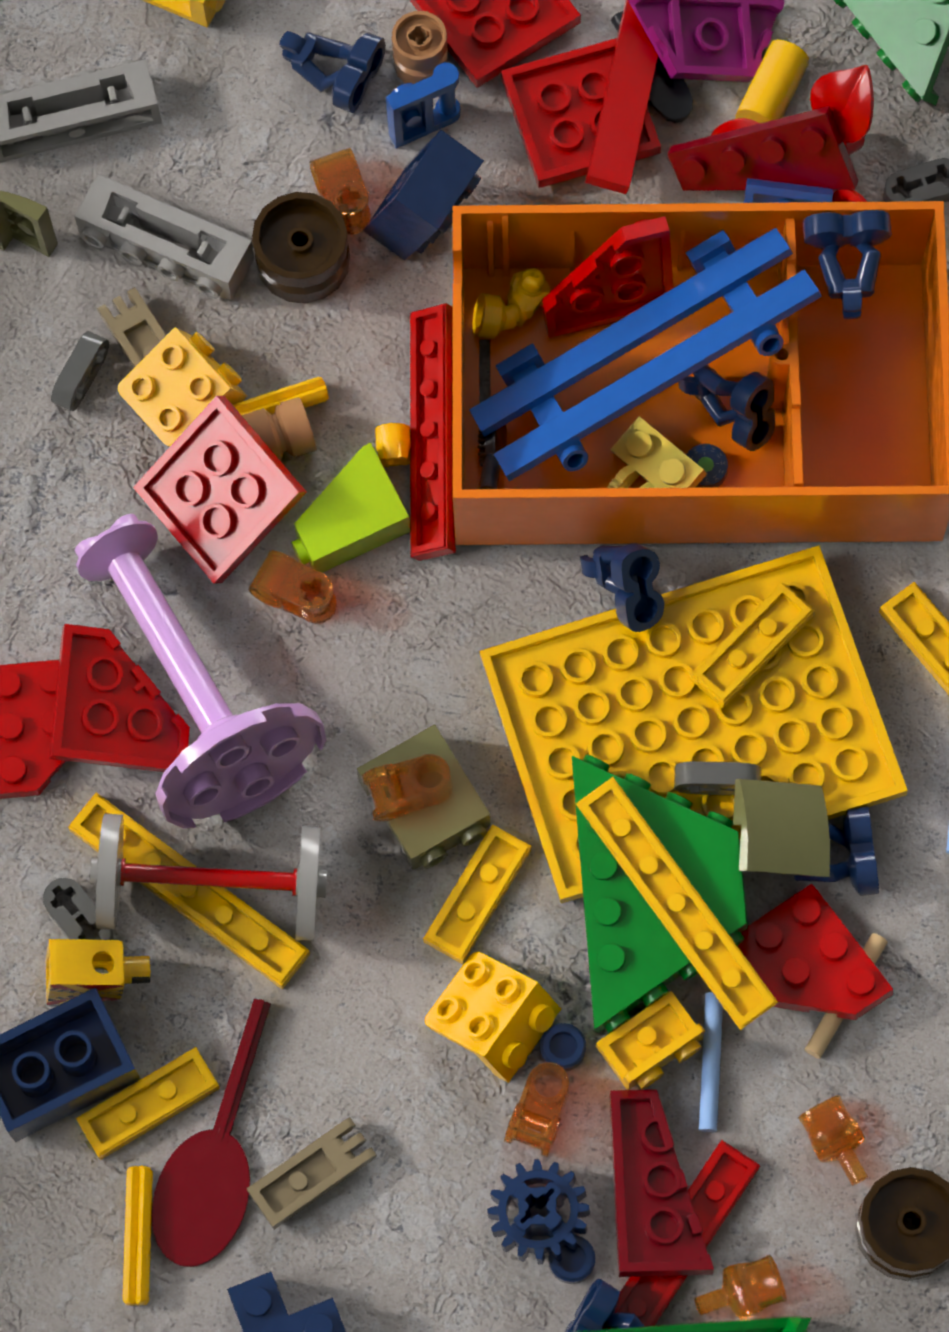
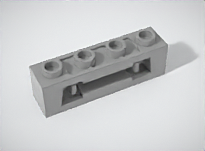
[0,59,162,162]
[74,174,255,301]

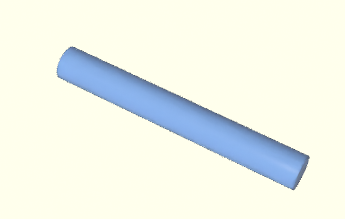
[699,992,723,1132]

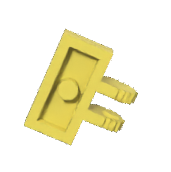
[607,416,707,488]

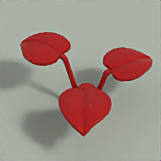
[711,65,874,202]

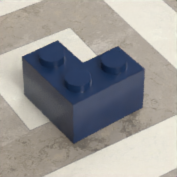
[227,1271,346,1332]

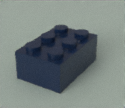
[363,130,484,261]
[0,987,141,1143]

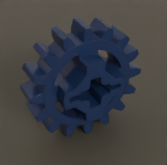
[487,1159,590,1265]

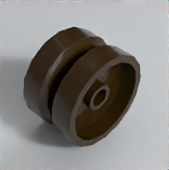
[252,192,350,304]
[855,1167,949,1281]

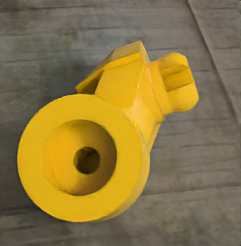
[473,268,550,339]

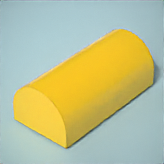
[735,40,809,123]

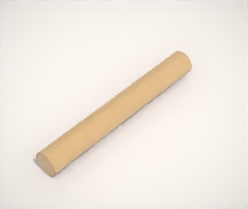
[804,933,888,1059]

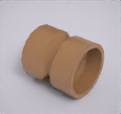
[392,11,448,84]
[242,397,317,461]

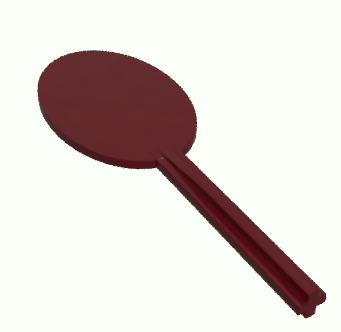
[152,998,271,1267]

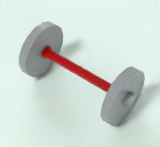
[90,813,327,941]

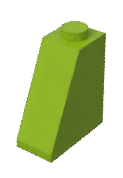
[291,443,410,576]

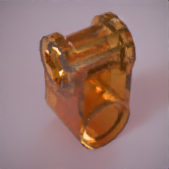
[309,147,371,235]
[248,550,337,624]
[361,754,453,822]
[504,1062,570,1157]

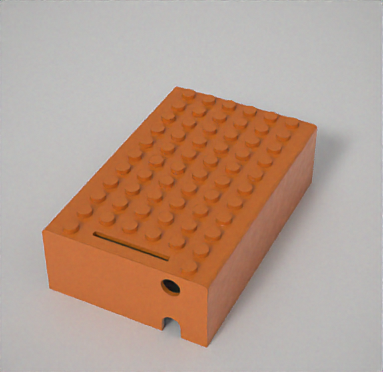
[453,201,949,545]

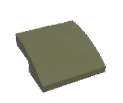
[0,191,58,257]
[733,779,830,877]

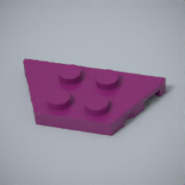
[628,0,784,82]

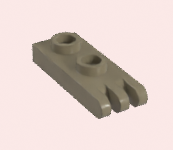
[97,287,166,368]
[247,1118,377,1230]

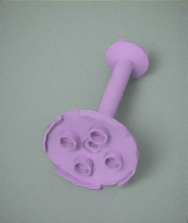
[75,514,326,829]

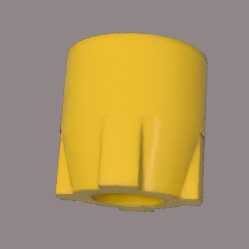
[375,423,411,467]

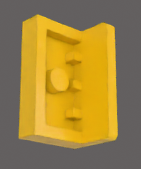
[596,991,705,1090]

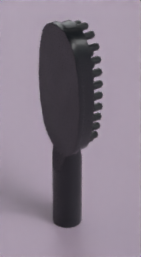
[611,11,693,124]
[477,425,507,489]

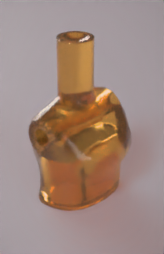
[798,1095,868,1186]
[694,1254,787,1319]

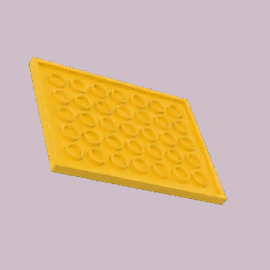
[479,545,908,904]

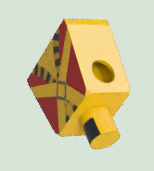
[45,939,151,1005]

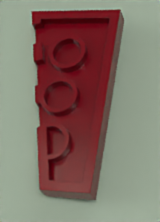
[667,106,859,191]
[609,1089,714,1277]

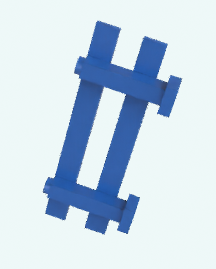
[469,228,822,482]

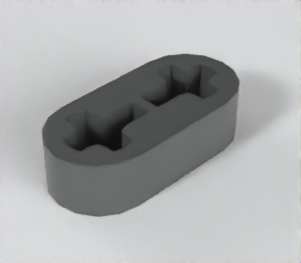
[883,158,949,203]
[51,331,109,411]
[674,761,762,795]
[43,878,114,940]

